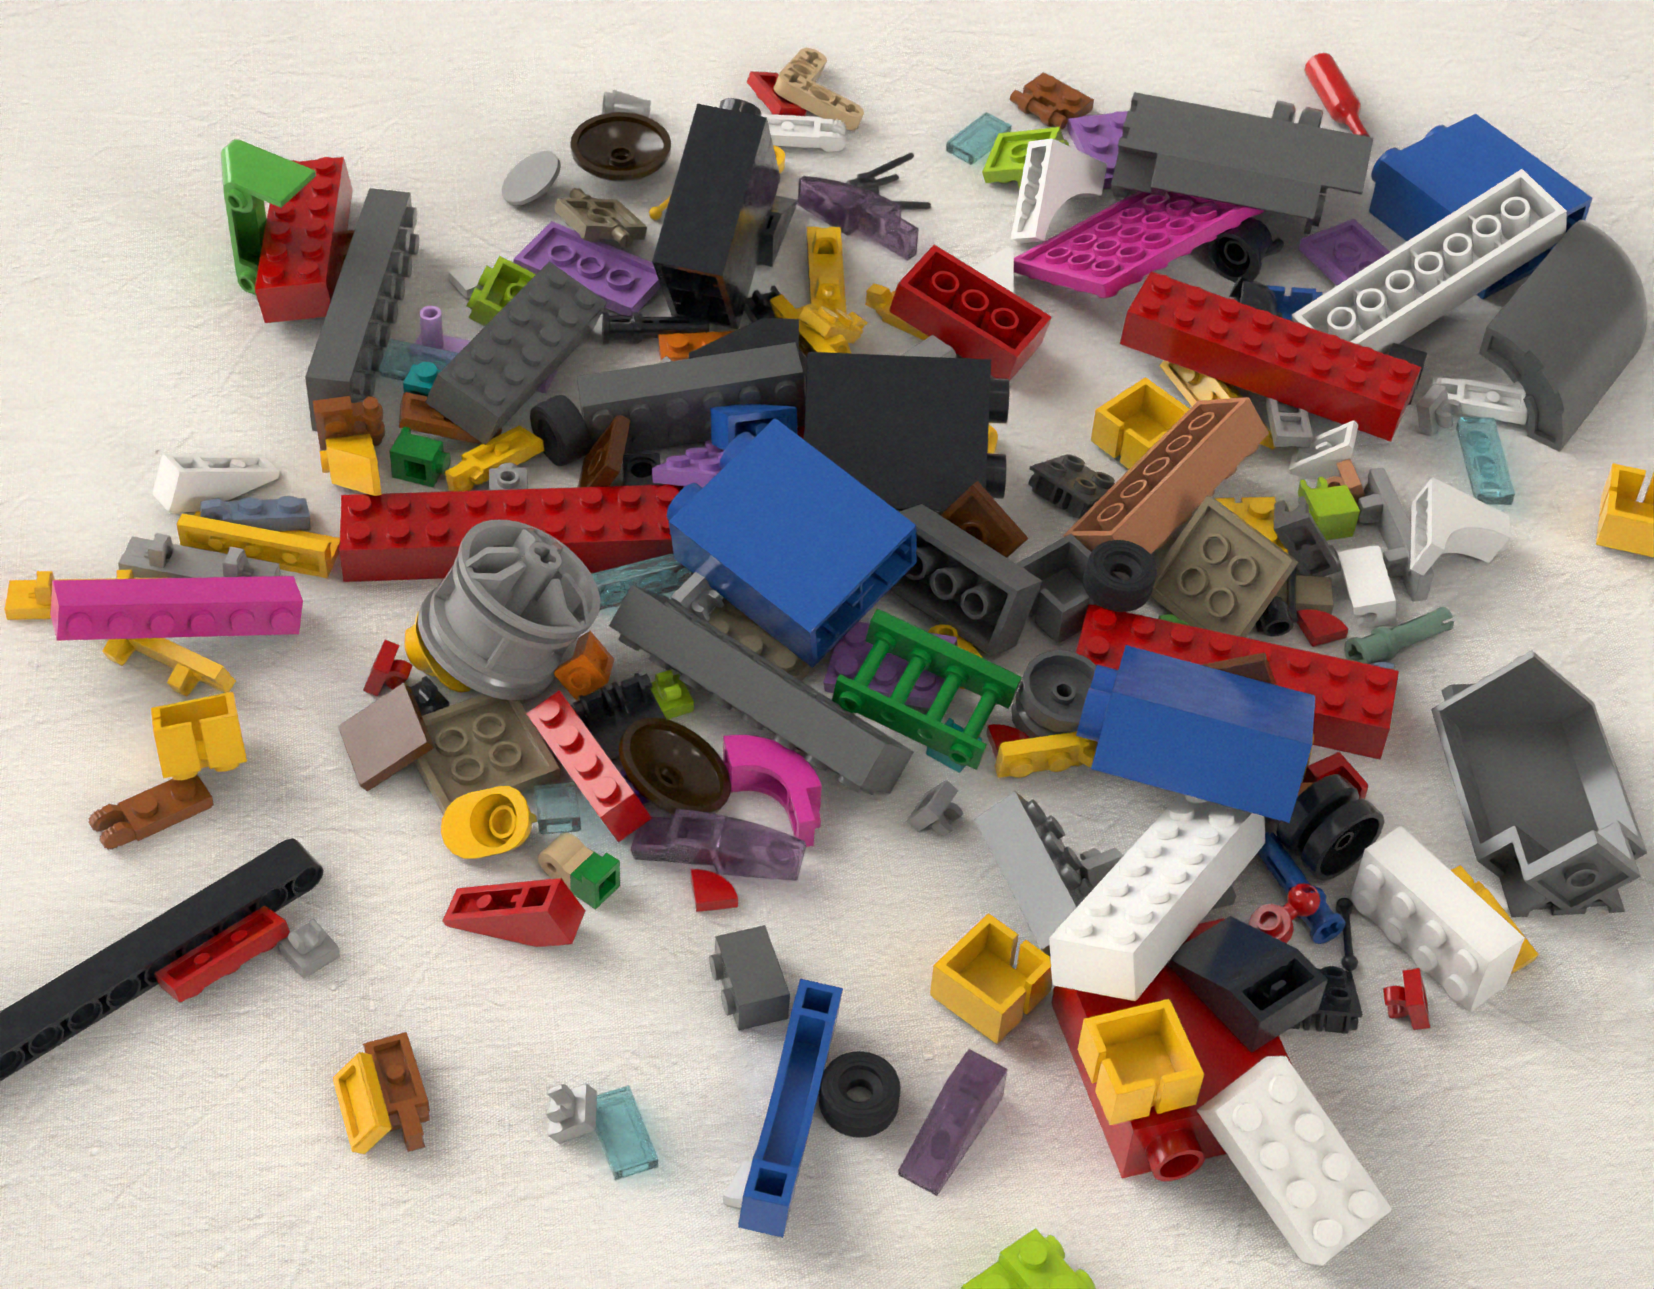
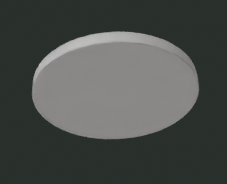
[502,151,561,205]

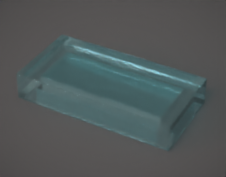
[946,112,1012,165]
[534,782,581,835]
[596,1085,658,1180]

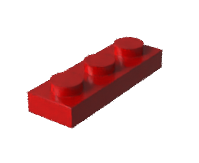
[154,906,290,1003]

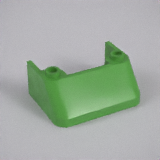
[221,139,316,295]

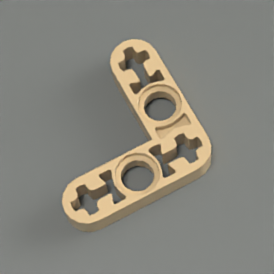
[774,48,864,130]

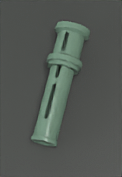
[1344,607,1454,664]

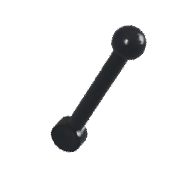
[1336,898,1358,971]

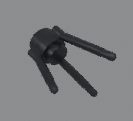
[846,153,931,211]
[1255,567,1299,637]

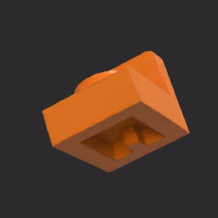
[554,631,614,700]

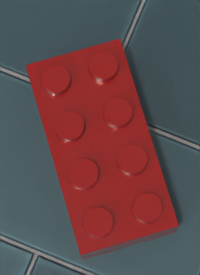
[889,244,1052,382]

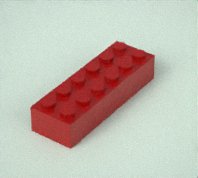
[254,157,353,323]

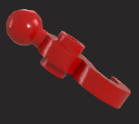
[1248,883,1321,943]

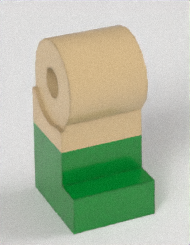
[538,832,620,910]

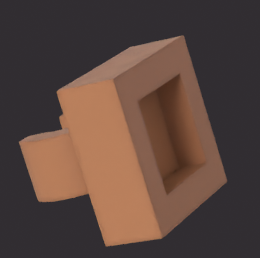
[1326,458,1365,504]

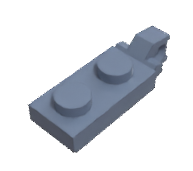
[200,496,310,531]

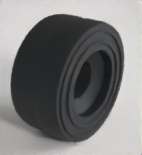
[530,395,590,466]
[1083,540,1157,612]
[819,1051,901,1138]

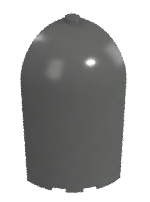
[1479,220,1647,452]

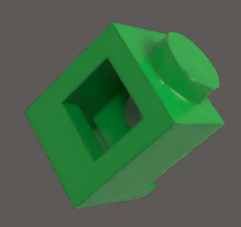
[389,426,451,488]

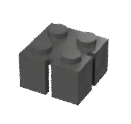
[1016,534,1121,644]

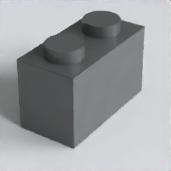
[709,925,790,1031]

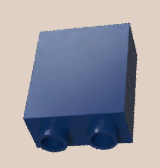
[1369,113,1593,300]
[666,418,916,668]
[1076,645,1315,823]

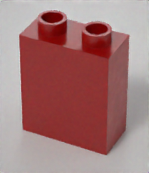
[1051,918,1293,1181]

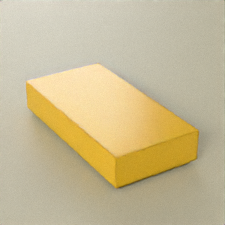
[333,1052,392,1154]

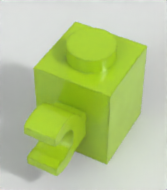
[1298,477,1360,541]

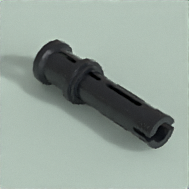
[602,312,710,344]

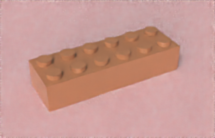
[1063,397,1269,572]

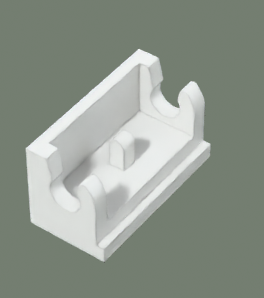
[1337,545,1396,628]

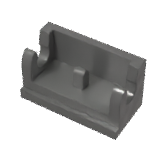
[1274,496,1341,577]

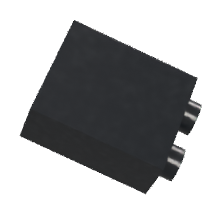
[652,98,780,329]
[804,352,1010,513]

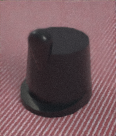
[1207,217,1284,283]

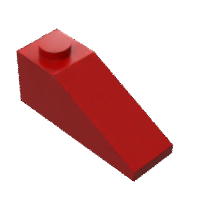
[442,878,586,947]

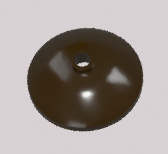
[571,112,671,182]
[619,717,731,818]

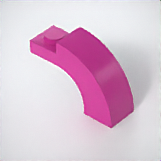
[723,735,822,848]

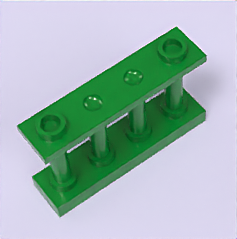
[831,608,1022,770]

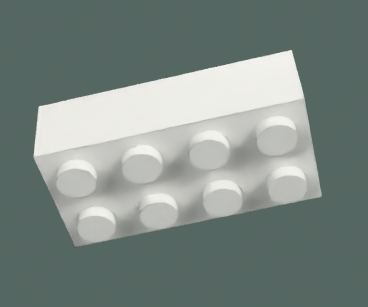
[1350,826,1525,1012]
[1197,1056,1392,1266]

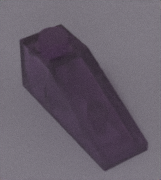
[898,1049,1008,1196]

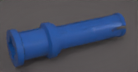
[1257,832,1345,944]

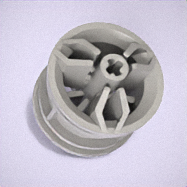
[418,520,600,700]

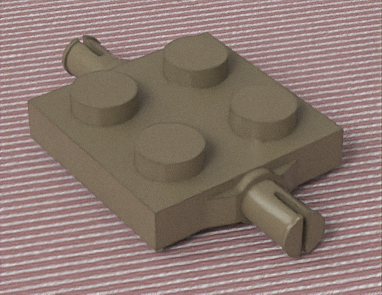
[555,188,647,248]

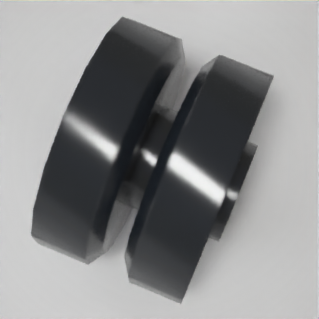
[1276,774,1384,881]

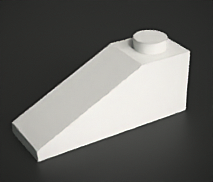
[153,454,280,515]

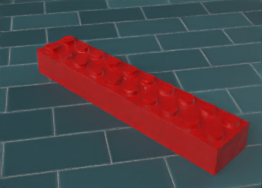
[339,484,688,582]

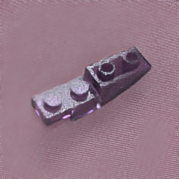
[798,176,919,261]
[630,809,806,881]

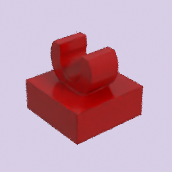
[363,639,413,697]
[1383,968,1431,1030]

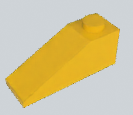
[319,434,382,496]

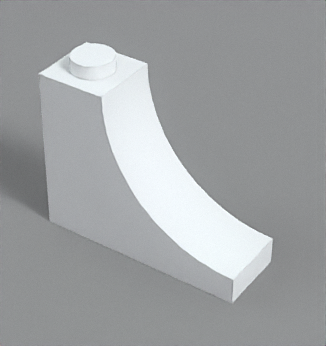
[1011,139,1107,243]
[1410,477,1512,576]

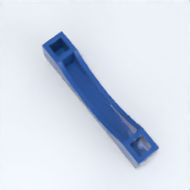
[738,978,843,1238]

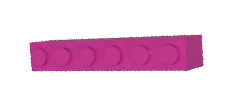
[50,576,303,641]

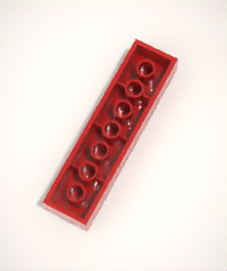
[1120,271,1421,442]
[1076,604,1399,760]

